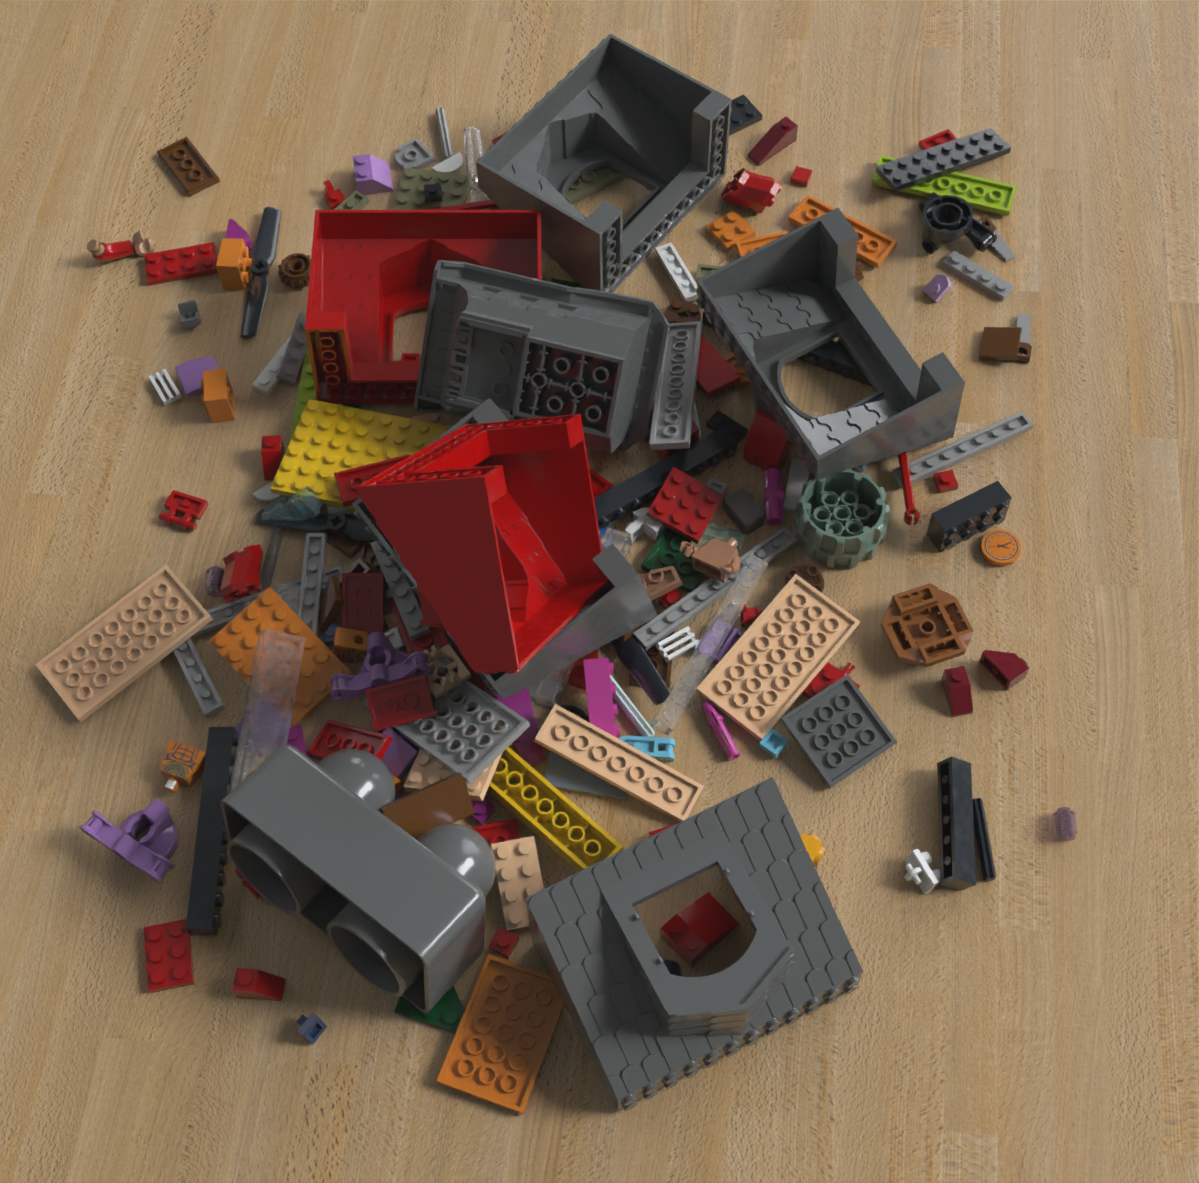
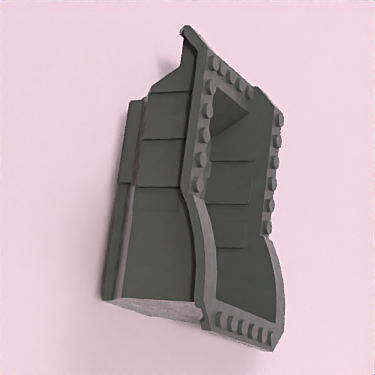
[414,260,670,453]

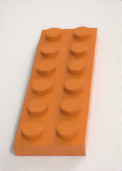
[788,195,897,268]

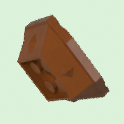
[881,583,974,667]

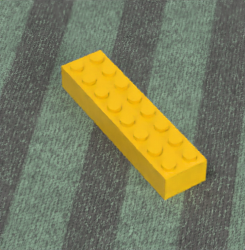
[487,747,623,872]

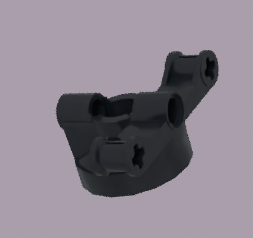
[919,192,997,254]

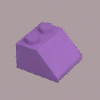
[353,154,393,195]

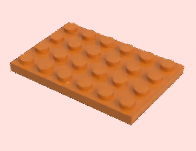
[208,586,352,728]
[436,954,564,1115]

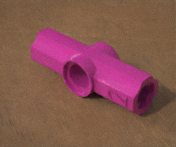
[764,468,784,526]

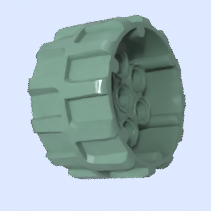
[794,469,890,568]

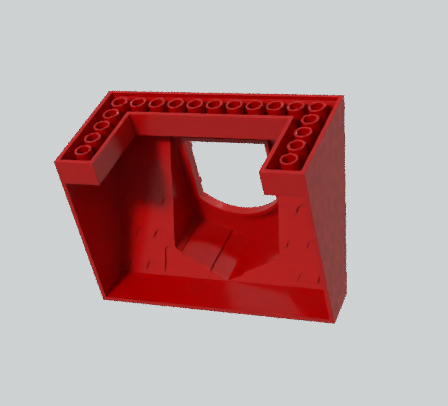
[305,210,542,404]
[355,414,606,675]

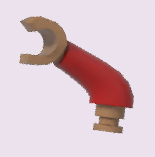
[87,230,155,263]

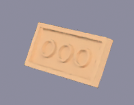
[491,836,544,931]

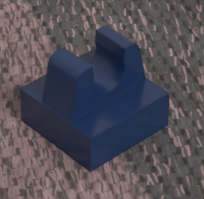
[296,1013,327,1045]

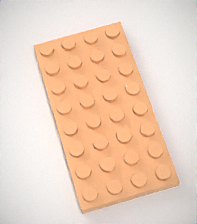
[35,564,213,722]
[696,574,860,741]

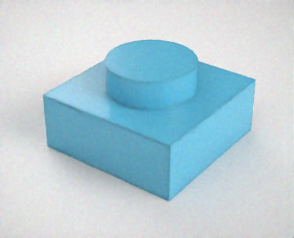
[759,728,789,758]

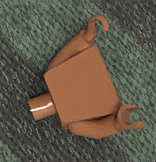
[679,537,740,584]

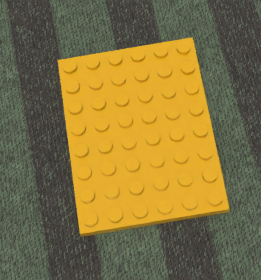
[270,399,451,510]

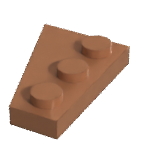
[639,566,683,601]

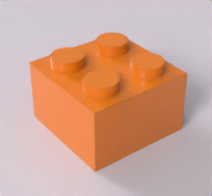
[216,238,252,290]
[200,368,235,423]

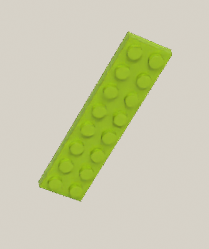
[871,155,1017,216]

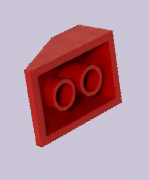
[743,410,790,472]
[660,892,739,968]

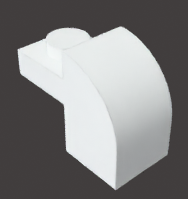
[625,508,666,544]

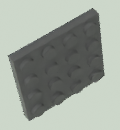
[780,674,897,789]

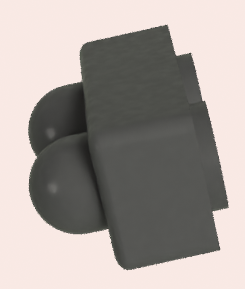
[220,745,496,1013]

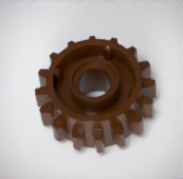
[278,253,311,288]

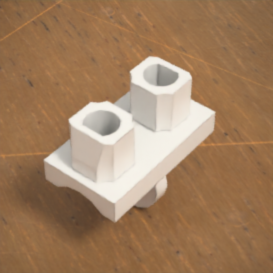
[904,849,940,894]

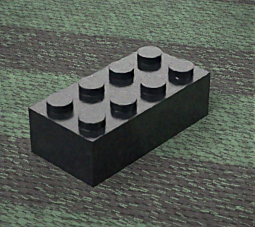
[926,481,1012,552]

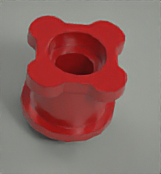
[740,605,763,627]

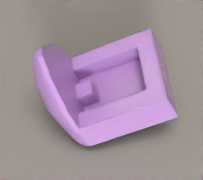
[923,274,952,302]

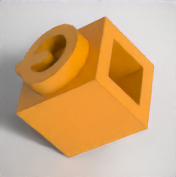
[801,833,826,867]

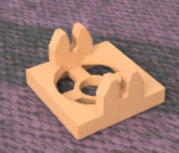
[420,644,471,699]

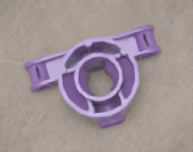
[330,632,429,702]
[79,798,179,884]

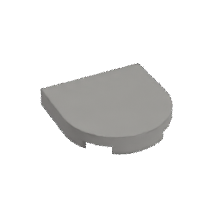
[395,138,436,171]

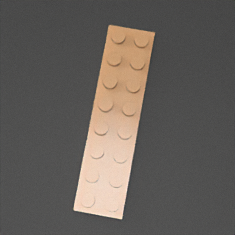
[534,704,704,822]

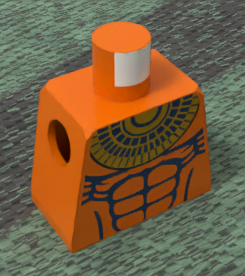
[334,627,369,663]
[160,740,206,793]

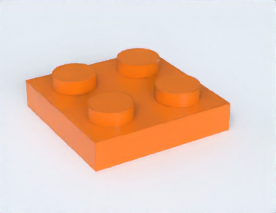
[706,210,756,252]

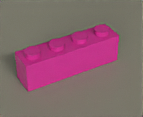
[583,657,620,738]

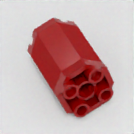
[721,168,782,214]
[220,544,264,603]

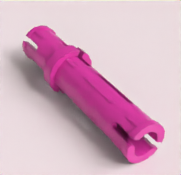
[701,701,740,761]

